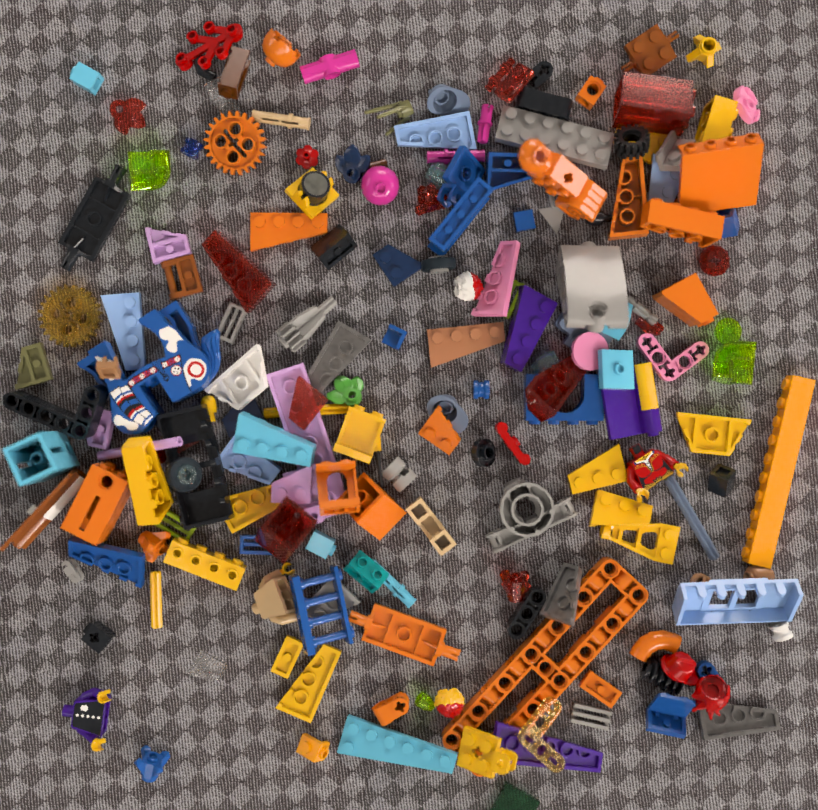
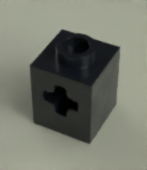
[81,620,116,654]

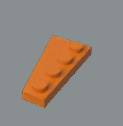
[250,212,328,252]

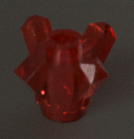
[414,183,447,215]
[499,570,531,603]

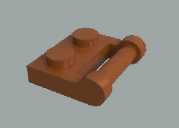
[160,254,204,301]

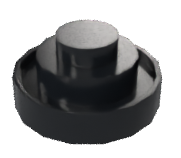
[471,439,496,467]

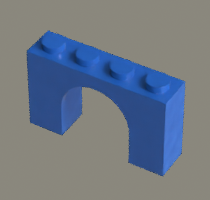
[524,374,604,425]

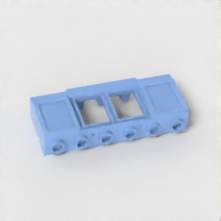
[672,578,804,626]

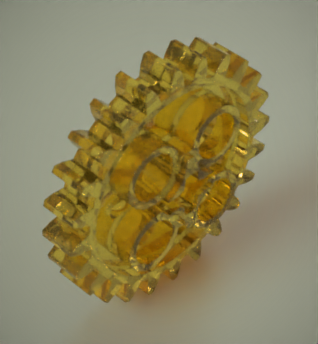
[37,284,103,348]

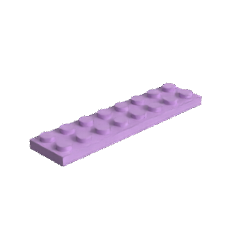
[266,362,345,518]

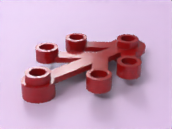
[175,21,243,71]

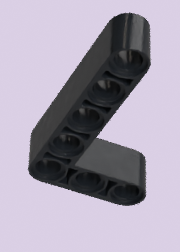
[2,384,109,440]

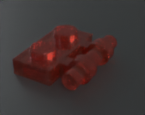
[485,57,535,104]

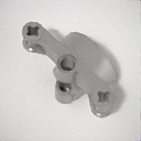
[485,477,579,553]

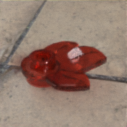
[110,98,146,135]

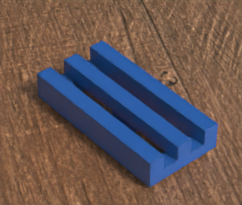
[239,534,279,555]

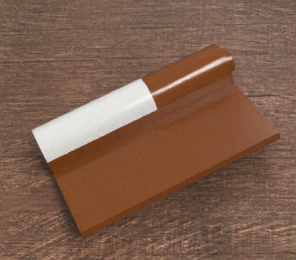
[0,467,87,552]

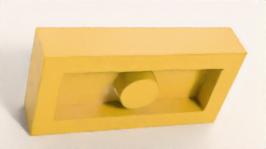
[271,634,303,679]

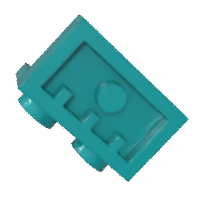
[343,550,389,594]

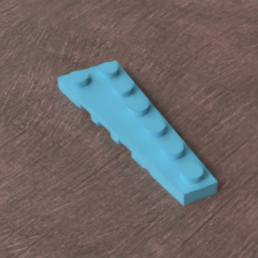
[337,714,458,774]

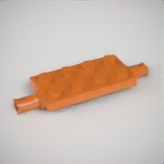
[348,602,461,667]

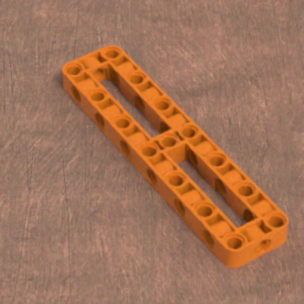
[442,557,649,777]

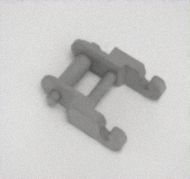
[61,558,84,583]

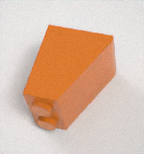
[652,273,719,327]
[337,472,407,540]

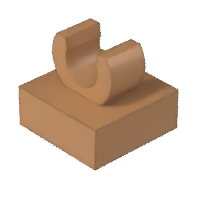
[96,356,122,379]

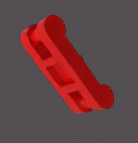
[495,422,531,465]

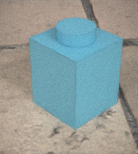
[69,61,104,96]
[305,529,337,559]

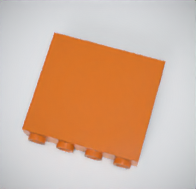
[674,133,764,212]

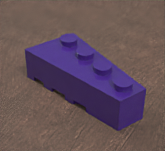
[500,285,558,372]

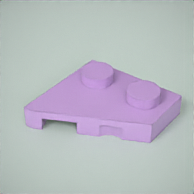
[145,227,192,265]
[271,466,312,504]

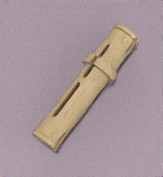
[251,109,311,130]

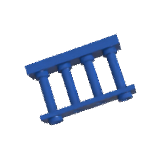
[427,177,494,256]
[288,565,355,656]

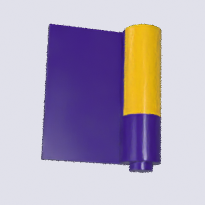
[598,362,663,440]

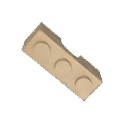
[405,496,457,556]

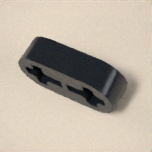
[521,61,553,90]

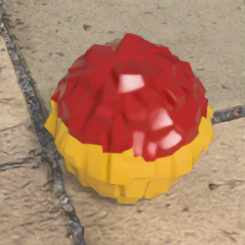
[434,688,465,718]

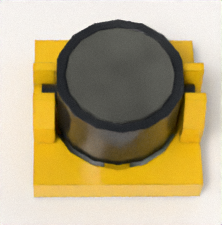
[285,168,339,220]

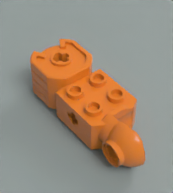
[518,138,608,223]

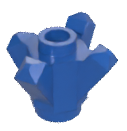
[134,745,170,783]

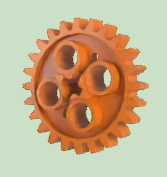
[203,111,267,175]

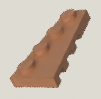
[427,322,505,368]

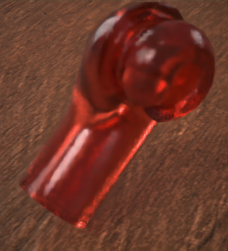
[635,316,664,336]

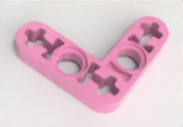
[636,333,709,381]

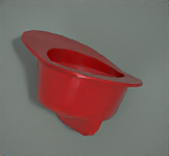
[661,651,698,686]

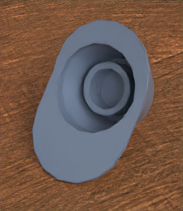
[427,84,470,116]
[427,394,469,433]

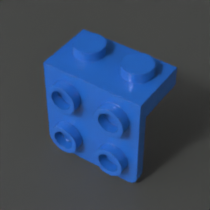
[646,692,696,739]

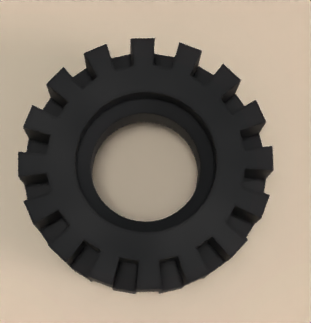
[614,124,650,160]

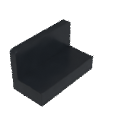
[310,224,358,270]

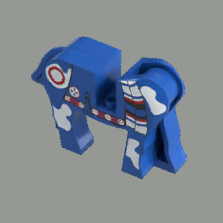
[77,301,221,435]

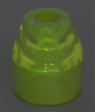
[414,691,435,712]

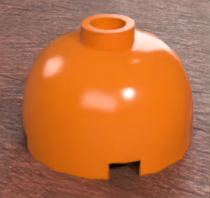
[262,28,301,67]

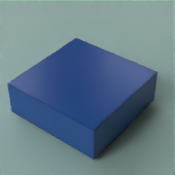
[513,209,536,233]

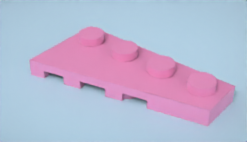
[471,240,521,317]

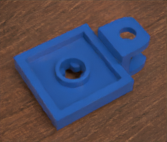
[437,146,485,208]

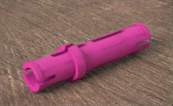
[427,149,485,164]

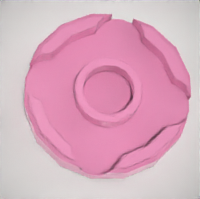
[733,86,760,124]
[571,332,609,371]

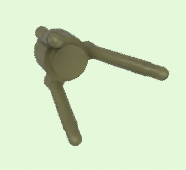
[364,99,414,136]

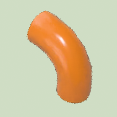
[629,630,682,662]

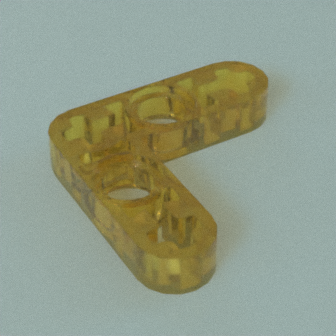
[518,697,565,773]

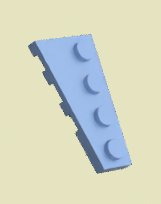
[394,111,477,150]
[100,292,147,371]

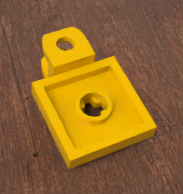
[457,725,518,779]

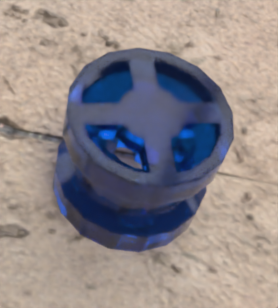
[180,137,204,160]

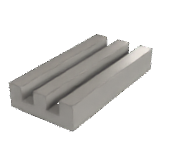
[218,302,248,344]
[570,702,612,731]

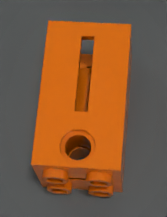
[60,461,131,546]

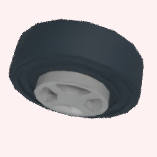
[421,255,456,274]

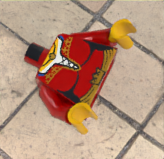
[626,443,688,502]

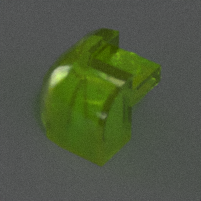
[127,150,171,191]
[712,341,757,385]

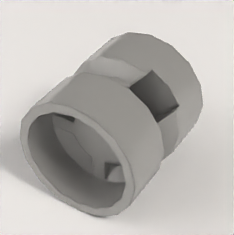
[382,456,417,493]

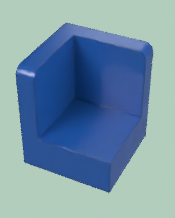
[715,208,740,238]
[382,324,407,351]

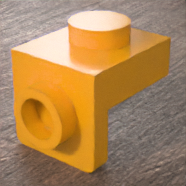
[296,733,330,763]

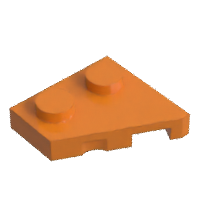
[418,405,461,455]

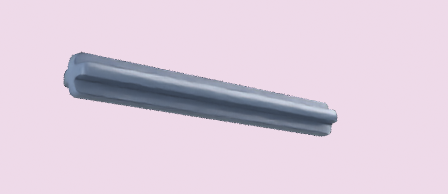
[664,475,720,561]

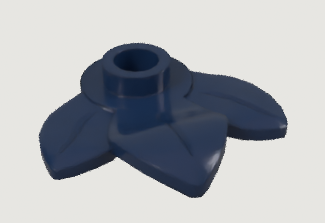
[335,144,370,184]

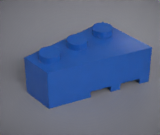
[485,152,536,190]

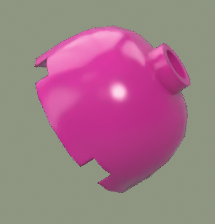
[361,165,400,205]

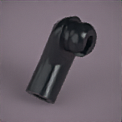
[193,54,217,82]

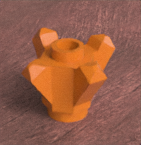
[138,530,171,563]

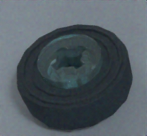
[166,457,202,492]

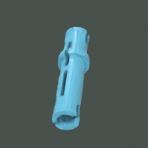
[374,559,417,608]

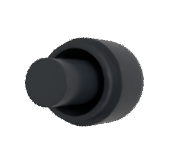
[584,210,612,226]

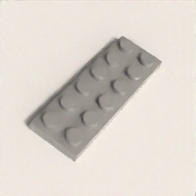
[494,105,615,170]

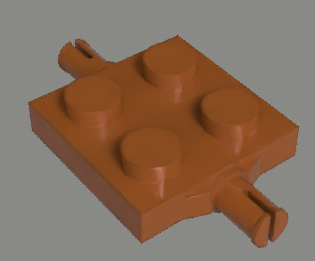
[621,24,679,80]

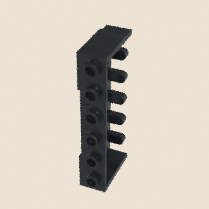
[156,404,235,530]

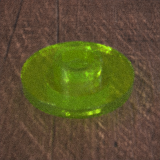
[714,318,742,345]

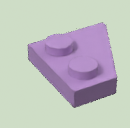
[84,409,114,450]

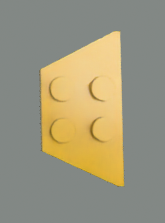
[676,412,751,456]

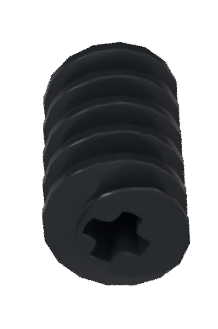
[640,658,684,695]

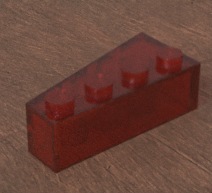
[202,230,277,313]

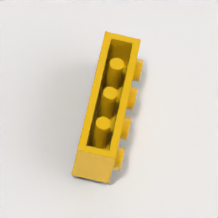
[163,536,247,591]

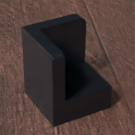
[708,463,736,498]

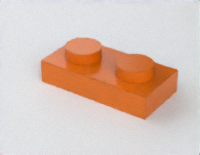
[579,669,622,709]

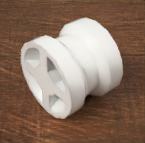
[769,622,793,642]

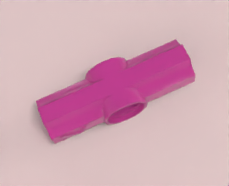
[300,49,360,84]

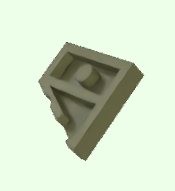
[15,342,54,390]

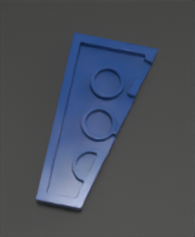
[68,536,145,588]

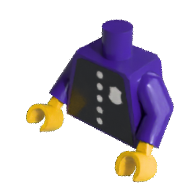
[62,687,111,752]

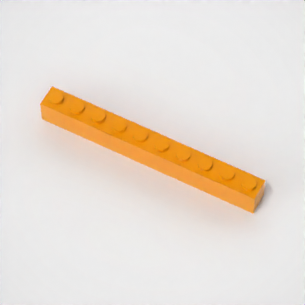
[741,375,816,569]

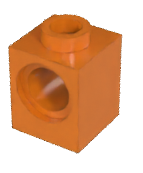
[575,76,607,111]

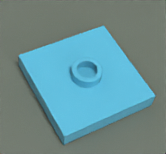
[598,349,635,390]

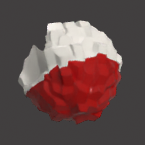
[454,271,484,301]

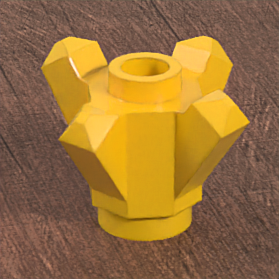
[686,34,722,68]

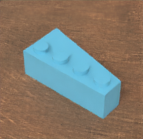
[232,411,317,467]

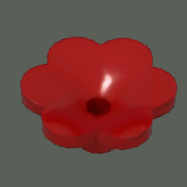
[296,145,319,170]

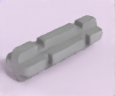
[628,296,659,325]

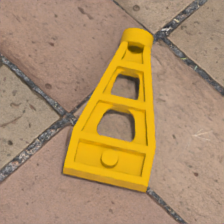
[599,523,680,565]

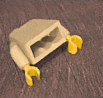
[252,562,311,625]

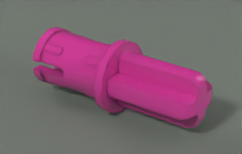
[477,104,494,144]

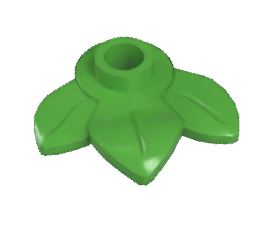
[326,376,364,407]

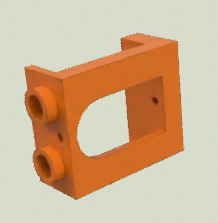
[316,459,360,516]

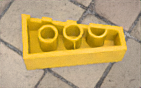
[121,436,174,526]

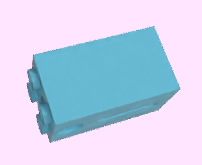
[2,431,80,487]

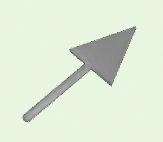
[538,194,564,235]

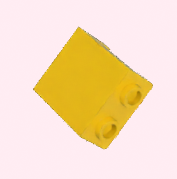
[333,404,386,464]

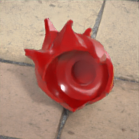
[691,674,730,720]

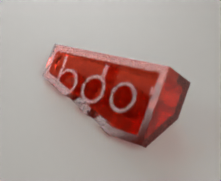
[525,355,587,422]

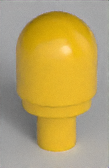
[201,395,217,422]

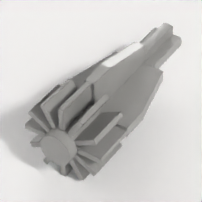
[276,296,337,353]

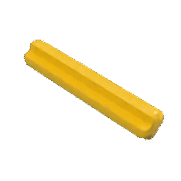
[150,571,163,629]

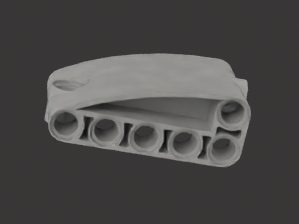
[556,241,629,333]

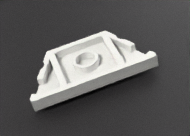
[204,344,268,410]

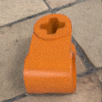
[372,692,409,726]

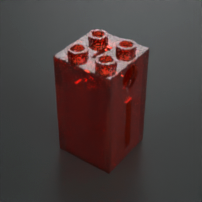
[612,71,696,136]
[254,496,318,564]

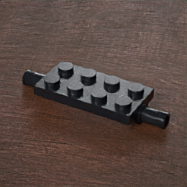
[58,164,131,272]

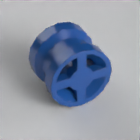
[473,380,490,399]

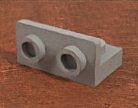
[655,131,696,172]

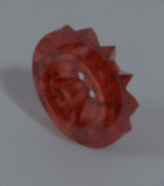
[699,245,731,276]

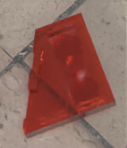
[289,376,329,430]

